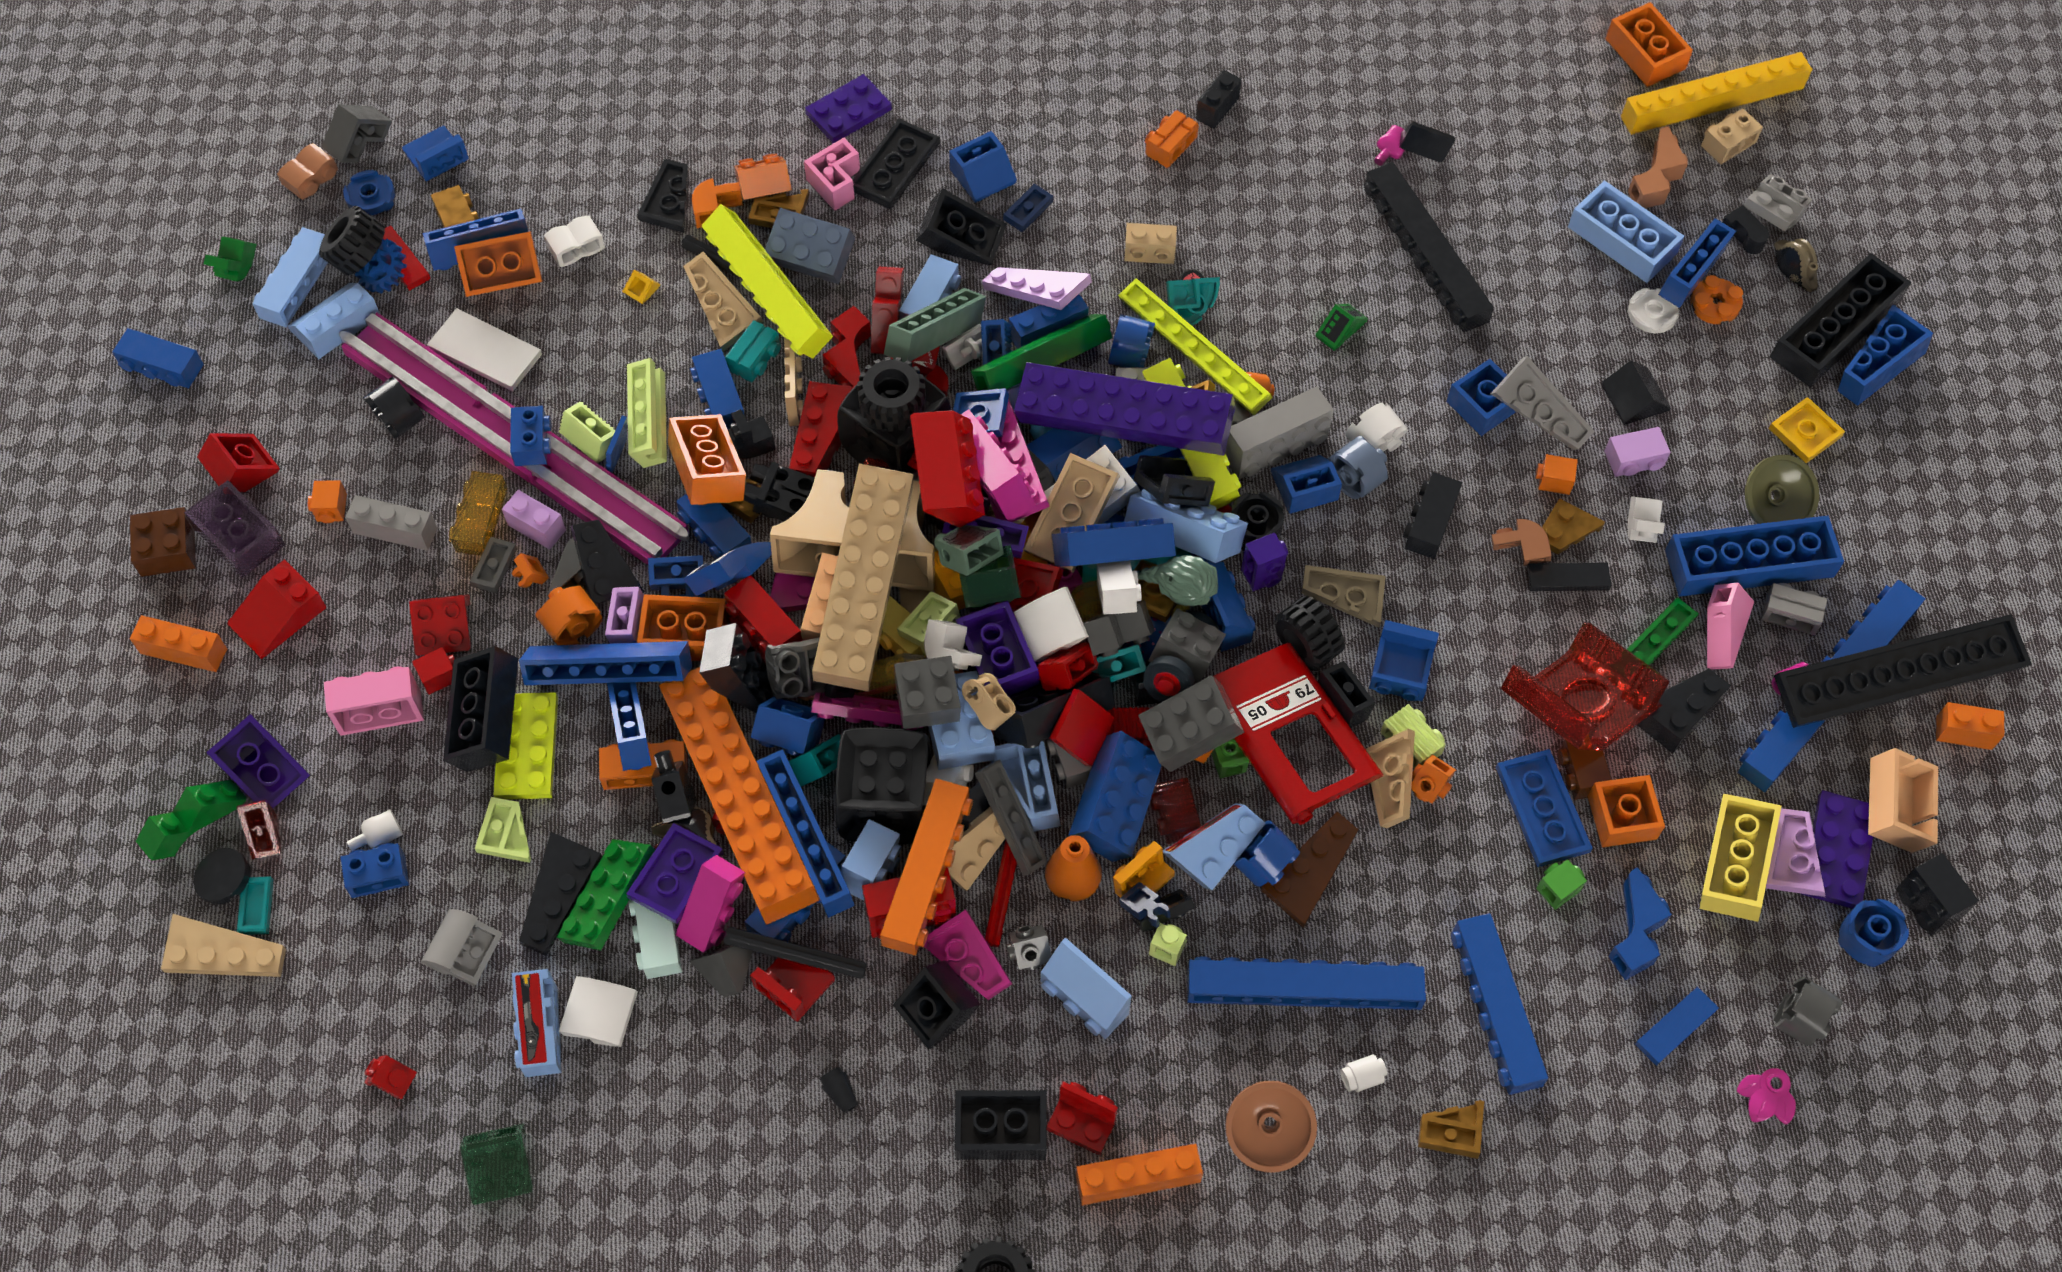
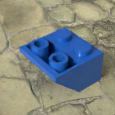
[949,131,1017,203]
[1271,455,1342,514]

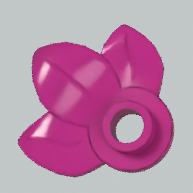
[1736,1068,1796,1125]

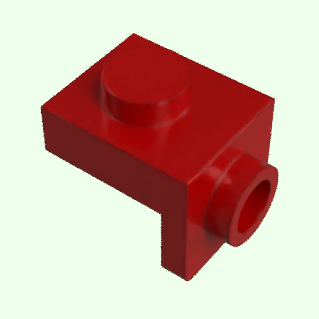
[364,1055,417,1100]

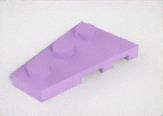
[1766,808,1825,897]

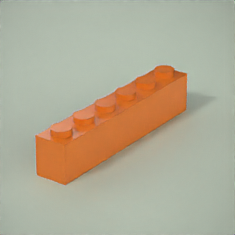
[880,778,973,956]

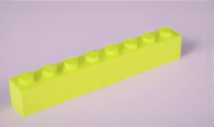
[701,204,833,359]

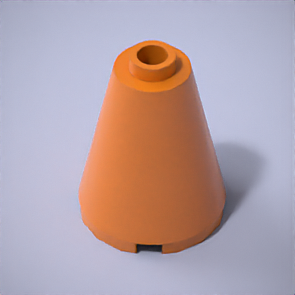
[1045,835,1102,902]

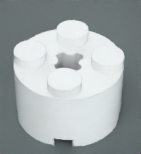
[1345,402,1408,452]

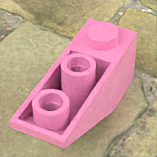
[1707,583,1754,670]

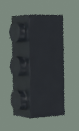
[1403,472,1463,559]

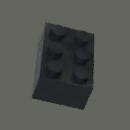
[954,1090,1047,1160]

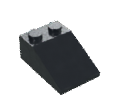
[916,188,1007,266]

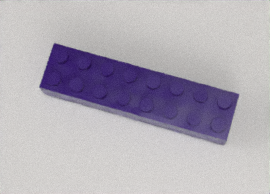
[1014,362,1236,456]

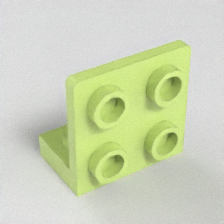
[897,591,961,659]

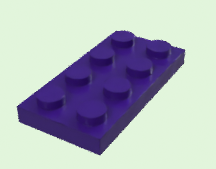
[1802,790,1873,909]

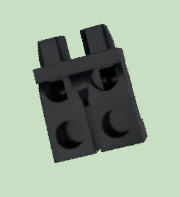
[744,461,815,522]

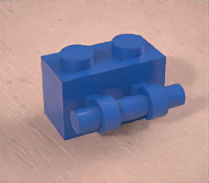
[648,555,705,597]

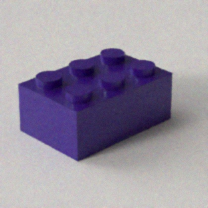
[956,600,1040,696]

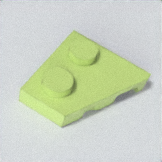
[475,797,531,863]

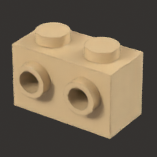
[1701,109,1763,164]
[1124,223,1177,264]

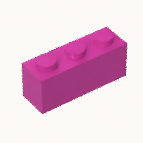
[675,855,745,953]

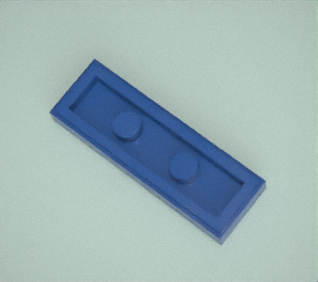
[1635,987,1719,1066]

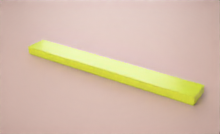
[1118,278,1272,416]

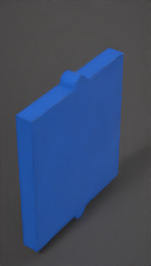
[605,416,628,474]

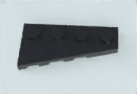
[519,832,602,956]

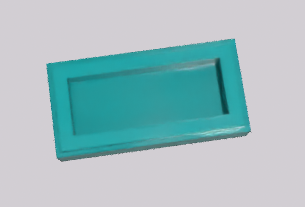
[237,876,274,935]

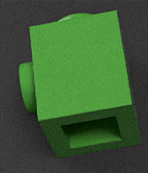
[1536,859,1587,910]

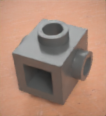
[1006,924,1052,970]

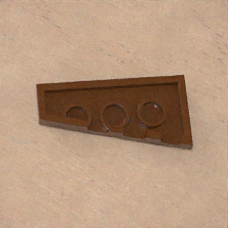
[1261,811,1359,928]

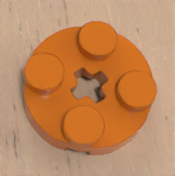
[1690,275,1743,324]

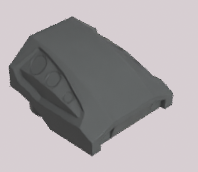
[765,638,826,699]

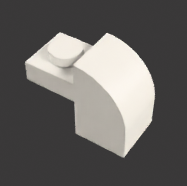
[1628,496,1665,543]
[924,619,982,671]

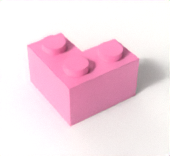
[804,138,860,211]

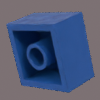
[1446,359,1516,436]
[751,697,825,756]

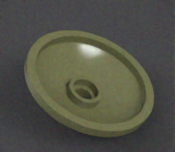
[1745,455,1820,524]

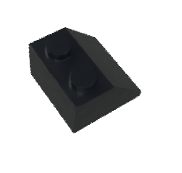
[893,960,981,1050]

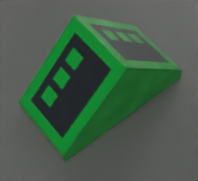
[1315,304,1368,351]

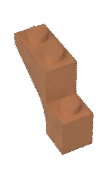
[1628,126,1688,208]

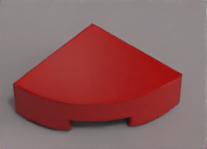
[926,365,949,397]

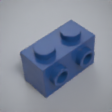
[510,405,552,466]
[341,843,409,898]

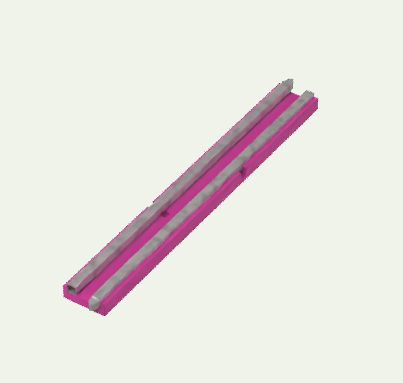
[339,313,689,565]

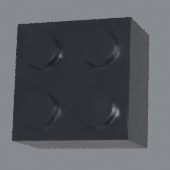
[1896,853,1979,936]

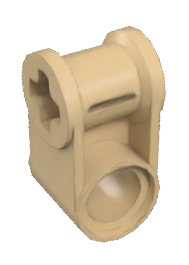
[962,673,1016,730]

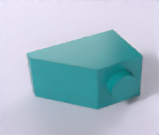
[1093,644,1147,682]
[789,734,841,787]

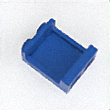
[1369,620,1439,702]

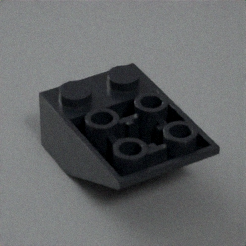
[699,623,772,713]

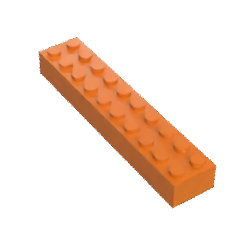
[659,667,820,925]

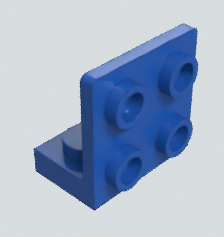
[402,126,469,182]

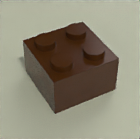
[130,507,196,577]

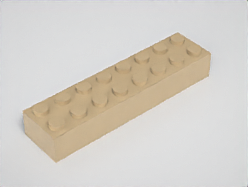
[812,464,914,692]

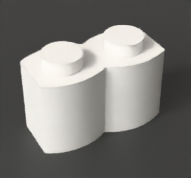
[544,216,605,267]

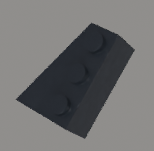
[1629,668,1731,753]

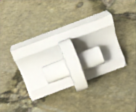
[942,324,982,370]

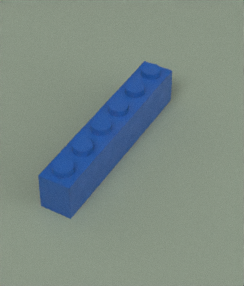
[519,641,692,685]
[757,749,855,918]
[1451,913,1548,1095]

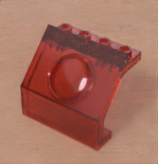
[1500,622,1670,751]

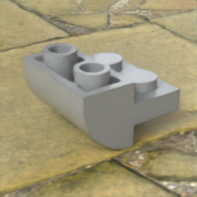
[1743,174,1813,231]
[420,909,503,987]

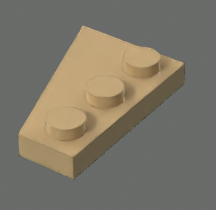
[1366,729,1415,829]

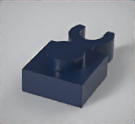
[1119,882,1171,928]

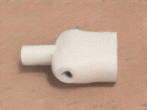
[347,809,403,851]

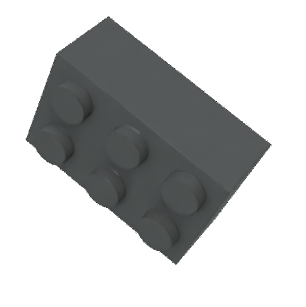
[1138,675,1245,772]

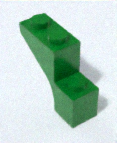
[135,780,247,861]

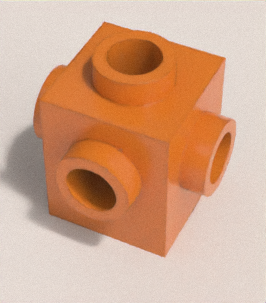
[1411,755,1456,804]

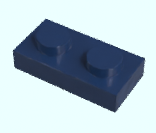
[1003,183,1054,233]

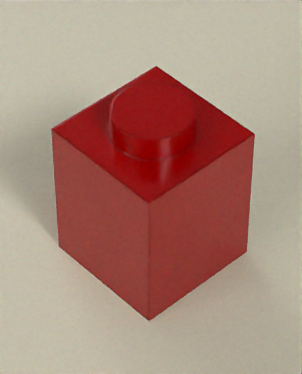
[412,647,455,695]

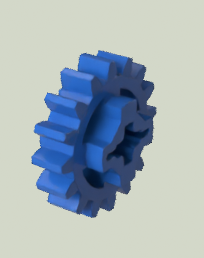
[355,239,407,294]

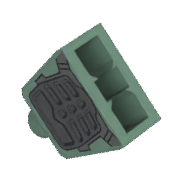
[934,525,1004,576]

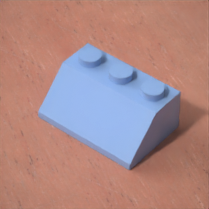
[287,283,380,359]
[1040,938,1132,1039]

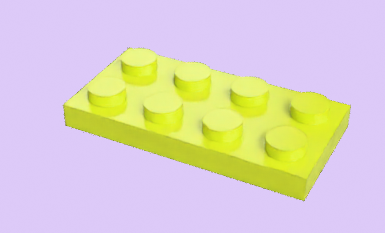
[493,692,558,800]

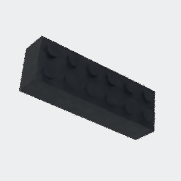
[1770,253,1912,388]

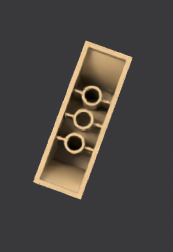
[770,469,935,591]

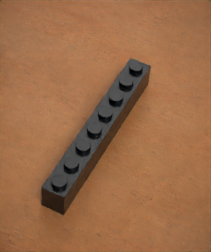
[1364,162,1494,333]

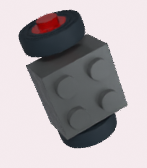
[1143,608,1226,703]

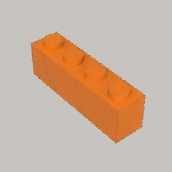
[1076,1143,1203,1206]

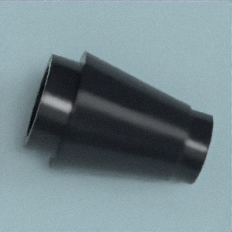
[819,1066,859,1114]

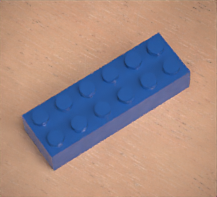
[1665,515,1844,597]

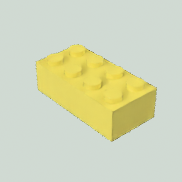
[1699,794,1782,922]

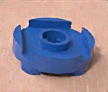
[343,170,395,215]

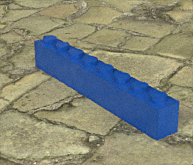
[1187,956,1426,1010]

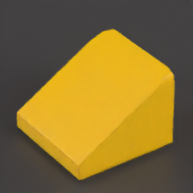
[622,270,661,304]

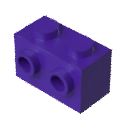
[1241,532,1288,591]

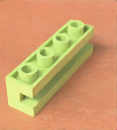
[627,358,667,468]

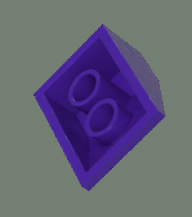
[206,714,310,814]

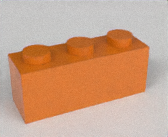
[130,615,227,672]
[599,739,688,790]

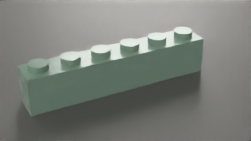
[884,288,986,362]

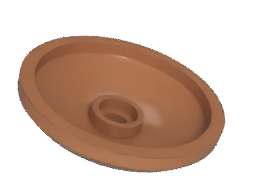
[1226,1081,1317,1172]

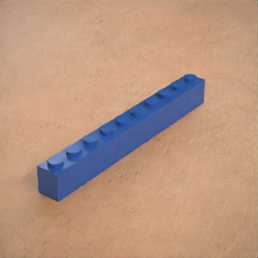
[1737,579,1926,793]

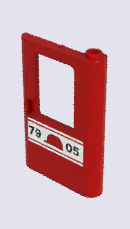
[1214,643,1384,825]

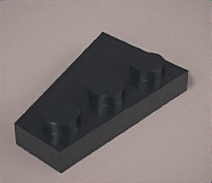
[571,519,644,604]

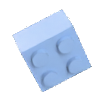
[841,819,902,900]

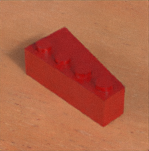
[789,381,854,477]

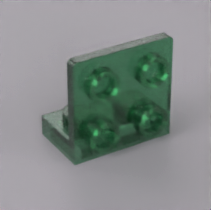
[460,1124,533,1205]

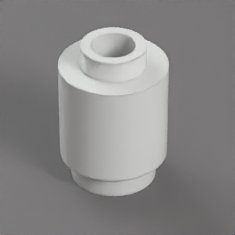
[1340,1054,1387,1092]

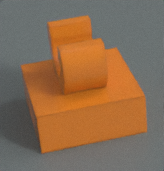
[511,553,549,588]

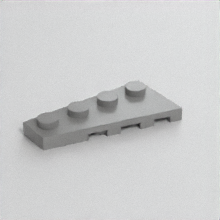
[1491,356,1595,450]

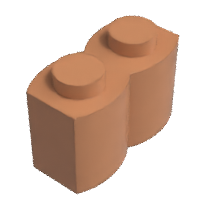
[277,143,338,200]

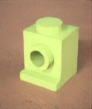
[1149,923,1187,966]

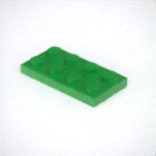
[557,839,655,951]

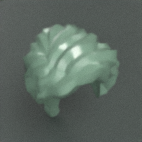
[1137,555,1218,606]

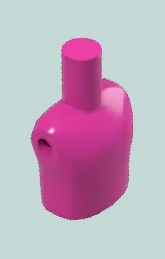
[1374,125,1405,166]

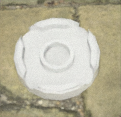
[1627,288,1679,334]

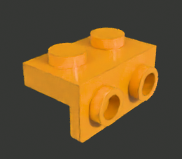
[1113,841,1175,897]

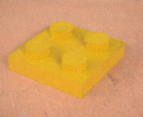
[1768,397,1845,463]

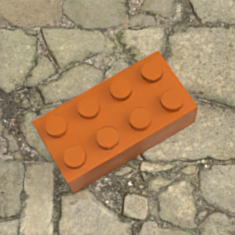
[668,414,746,505]

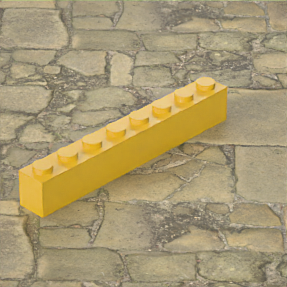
[1621,52,1812,135]

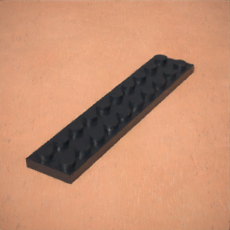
[1774,614,2032,728]

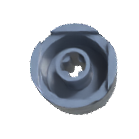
[1328,436,1388,499]

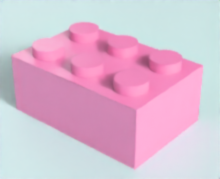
[324,667,424,736]

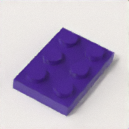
[805,74,892,144]
[626,823,724,924]

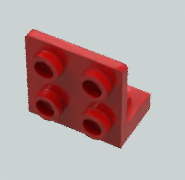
[409,594,471,656]
[750,958,835,1022]
[1046,1081,1118,1156]

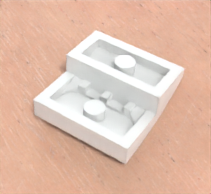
[1014,587,1089,662]
[559,976,638,1047]

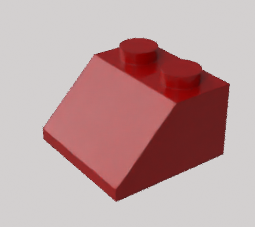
[197,433,280,493]

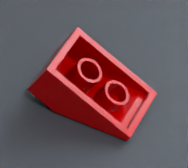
[227,559,327,659]

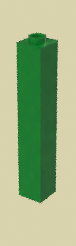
[971,314,1113,391]

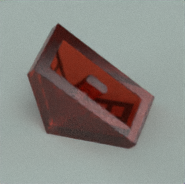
[237,799,282,860]

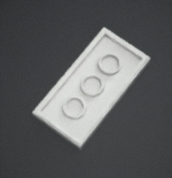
[427,308,542,392]

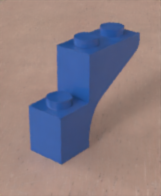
[1608,867,1672,980]

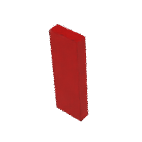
[383,225,431,291]

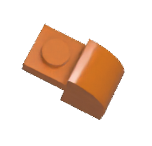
[692,178,743,229]

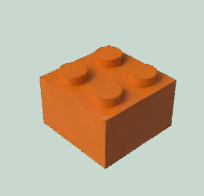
[1587,775,1665,848]

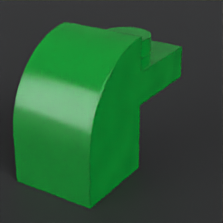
[204,236,257,282]

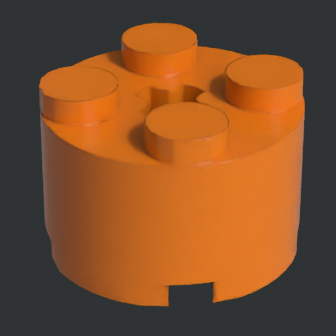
[535,586,602,645]

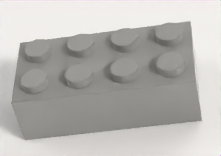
[1225,386,1334,479]

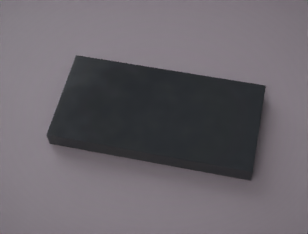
[853,118,941,210]

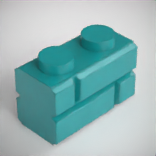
[725,320,781,383]

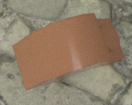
[1491,519,1552,566]

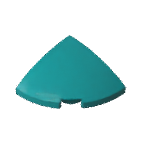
[1166,277,1220,326]

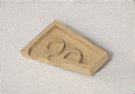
[948,807,1005,891]

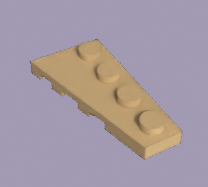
[683,252,763,351]

